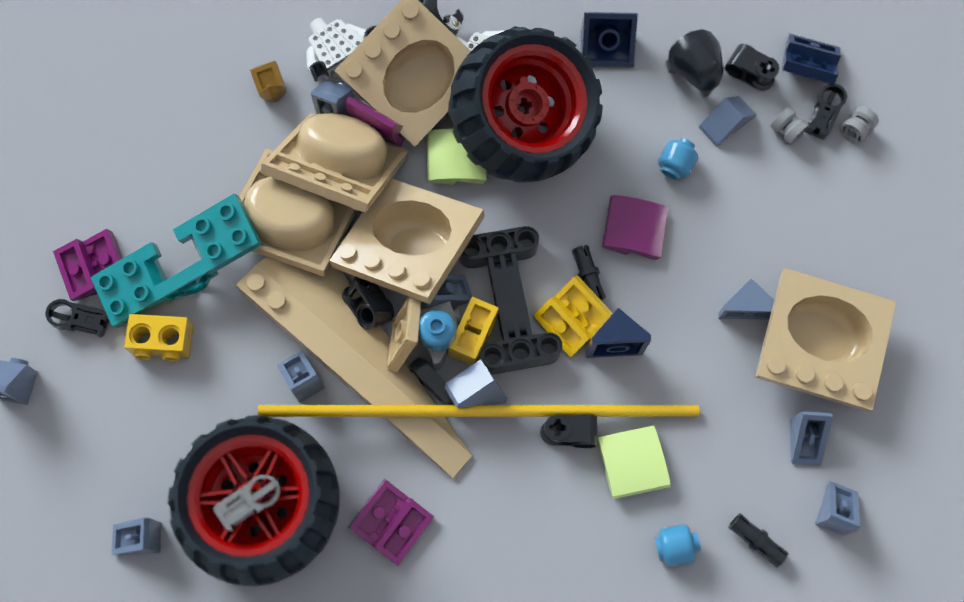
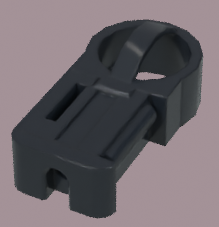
[805,84,847,140]
[45,299,109,338]
[407,356,454,405]

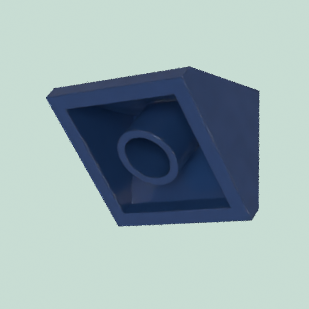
[580,12,638,67]
[586,308,651,358]

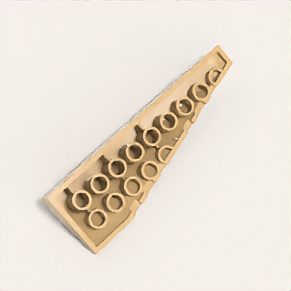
[236,257,472,479]

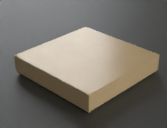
[387,296,421,372]

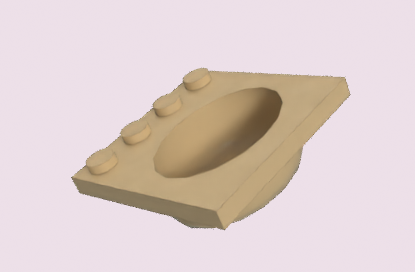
[334,0,471,148]
[261,113,409,213]
[239,149,357,277]
[329,179,485,304]
[755,268,897,412]

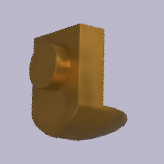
[250,60,286,102]

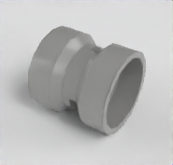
[840,106,879,144]
[771,107,809,145]

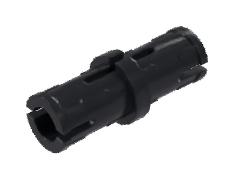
[572,245,606,300]
[728,513,789,568]

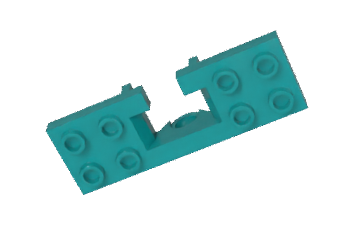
[90,193,263,328]

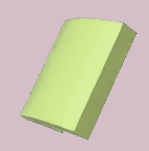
[427,129,487,185]
[598,426,671,499]

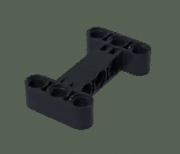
[459,226,562,375]

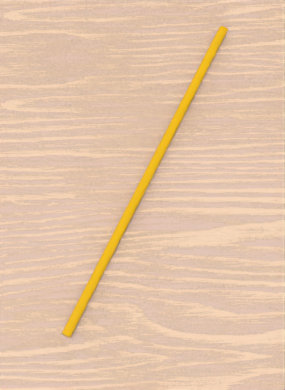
[258,405,700,417]

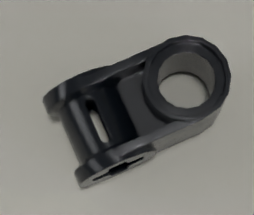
[724,44,780,91]
[342,276,394,329]
[540,414,597,448]

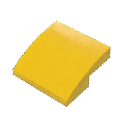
[533,275,613,358]

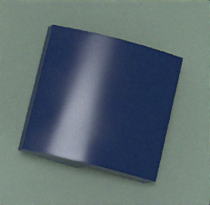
[782,33,841,85]

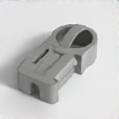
[214,475,280,531]

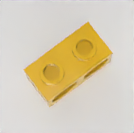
[448,297,499,366]
[124,314,194,362]

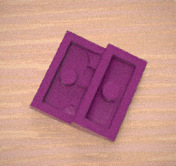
[346,97,405,147]
[602,195,668,260]
[53,229,123,301]
[348,479,435,566]

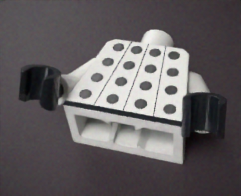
[306,18,376,82]

